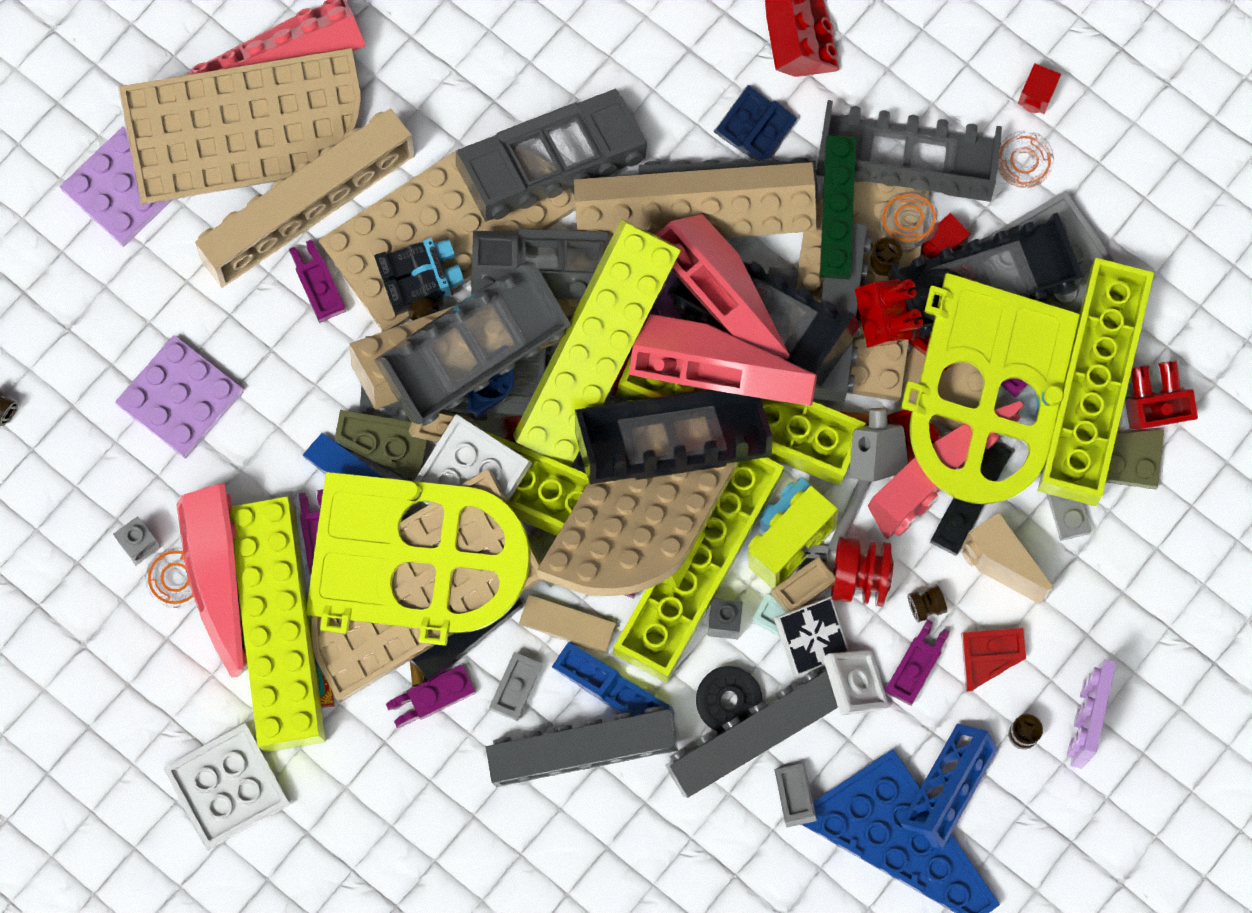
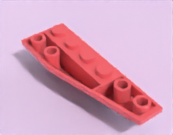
[187,0,366,75]
[655,214,790,360]
[629,314,817,406]
[867,401,1024,540]
[176,483,247,678]

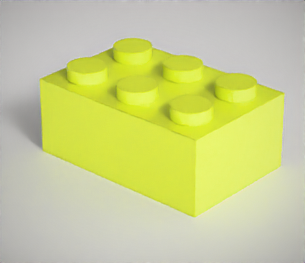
[748,485,838,589]

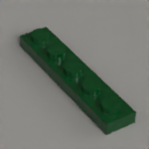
[819,135,856,280]

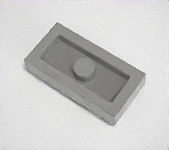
[1046,494,1091,541]
[489,652,542,722]

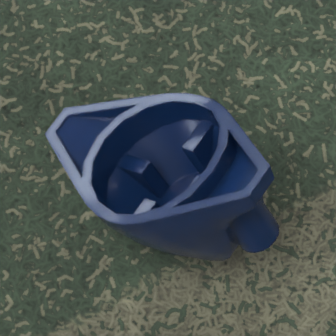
[468,345,514,416]

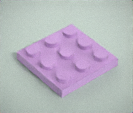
[59,126,172,248]
[115,335,244,459]
[1067,659,1116,769]

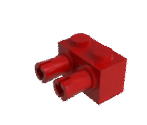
[854,279,923,348]
[1125,360,1198,429]

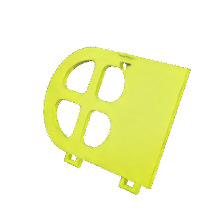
[901,273,1080,504]
[306,472,530,646]

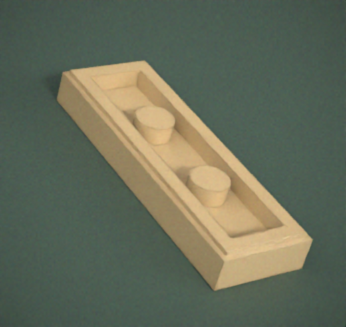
[519,595,616,654]

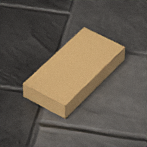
[770,557,836,613]

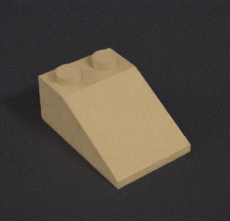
[900,347,983,432]
[962,512,1053,604]

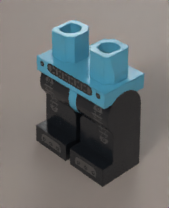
[374,238,464,316]

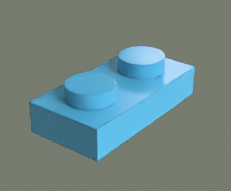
[760,477,810,532]

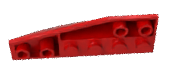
[765,0,840,77]

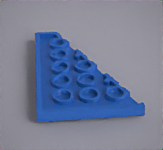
[801,749,1000,913]

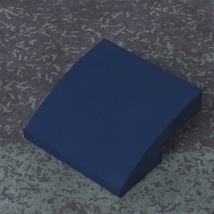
[713,85,797,162]

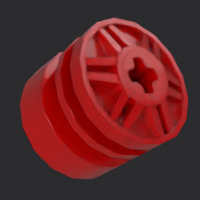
[831,536,894,607]

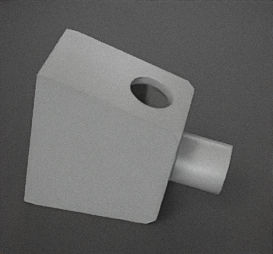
[849,408,908,482]

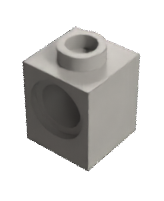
[113,516,160,566]

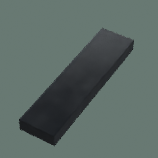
[929,443,1012,556]
[410,598,523,682]

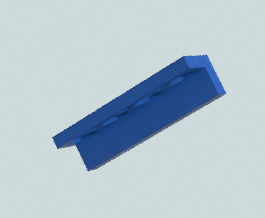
[900,723,998,849]

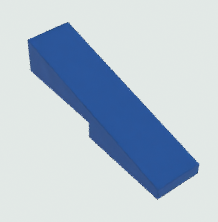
[302,433,413,517]
[551,642,675,717]

